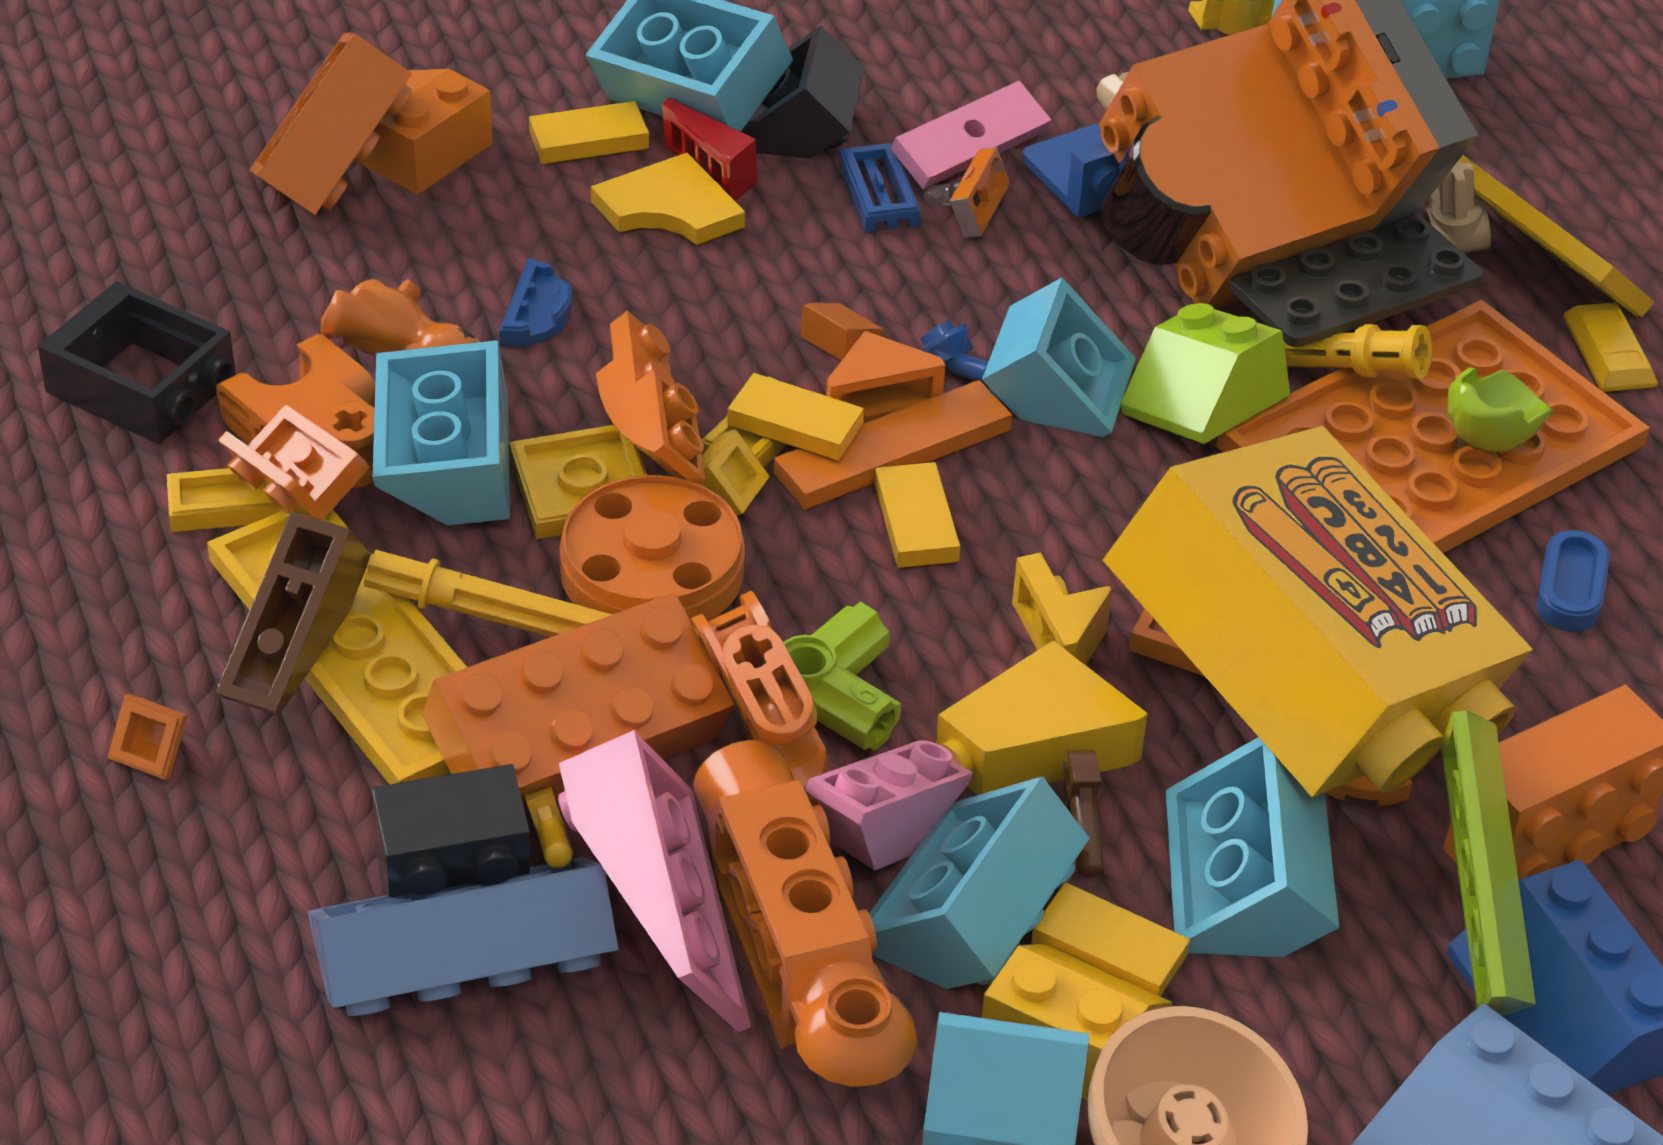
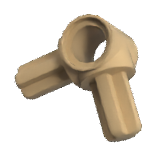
[1424,161,1491,253]

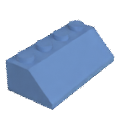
[307,857,619,1016]

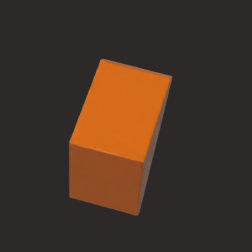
[826,331,945,424]

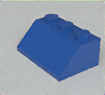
[1446,859,1663,1094]

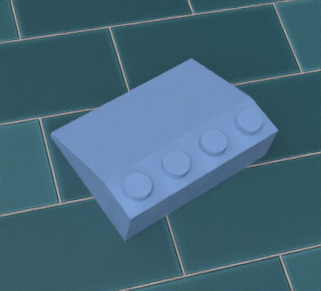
[1351,1003,1663,1145]

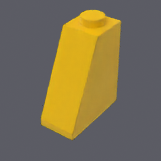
[936,641,1148,795]

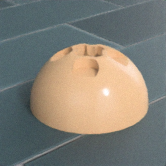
[1087,1006,1308,1145]

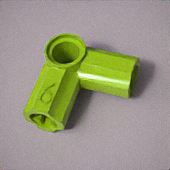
[783,602,901,752]

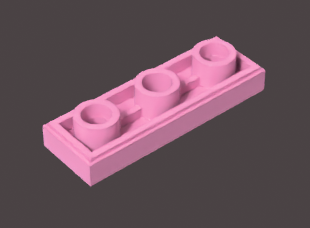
[891,81,1052,189]

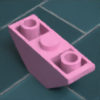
[805,740,973,870]

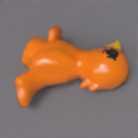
[321,279,480,356]

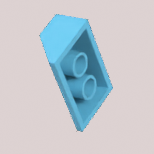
[373,340,510,525]
[1166,737,1339,957]
[869,776,1090,989]

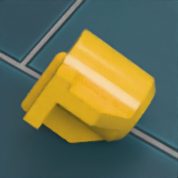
[1188,0,1274,35]

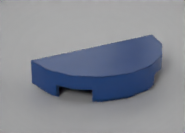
[499,258,572,347]

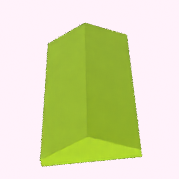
[1441,710,1536,1016]

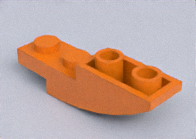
[596,310,705,484]

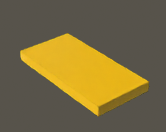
[1459,155,1654,317]

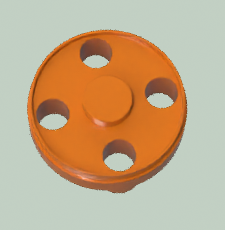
[559,475,745,622]

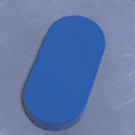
[1536,530,1610,632]

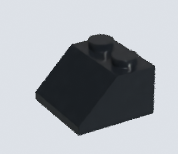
[741,25,865,159]
[372,764,530,897]

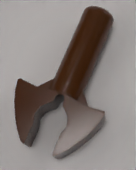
[1064,750,1104,877]

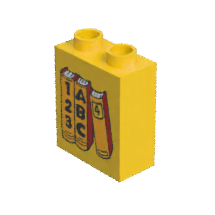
[1102,426,1533,797]

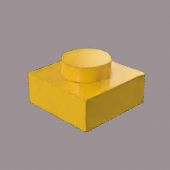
[700,429,770,516]

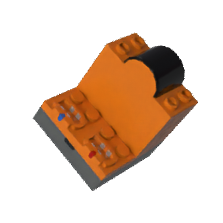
[1098,0,1478,310]

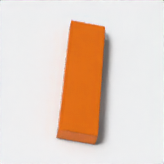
[773,380,1012,510]

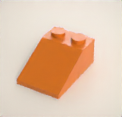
[353,69,493,195]

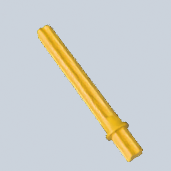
[364,550,613,637]

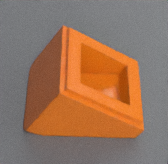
[801,303,883,361]

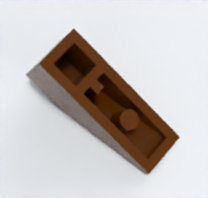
[215,511,371,716]

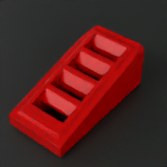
[662,98,758,201]

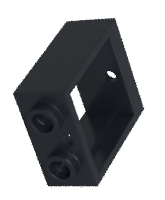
[38,281,235,444]

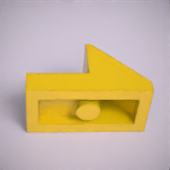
[1012,552,1113,665]

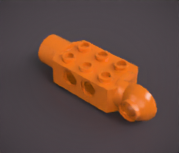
[693,740,918,1087]

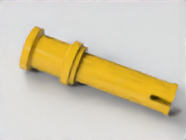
[1283,324,1432,379]

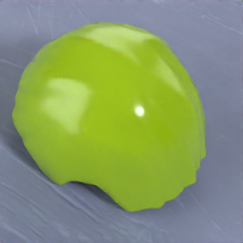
[1447,367,1553,452]

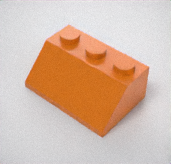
[249,33,412,215]

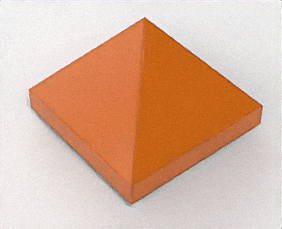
[107,694,188,780]

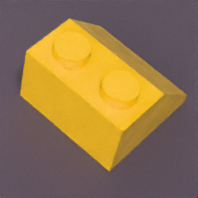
[982,944,1172,1100]

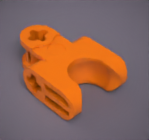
[216,334,375,488]
[690,591,829,790]

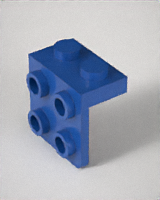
[1022,123,1159,218]

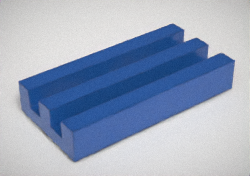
[839,143,920,232]

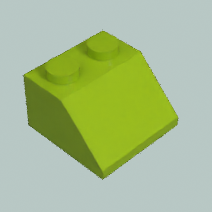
[1120,303,1290,444]

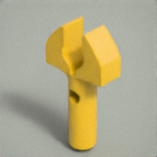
[525,786,574,869]

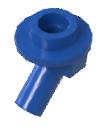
[920,320,989,385]

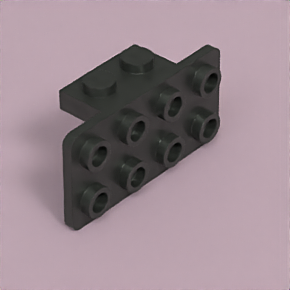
[1230,216,1483,347]

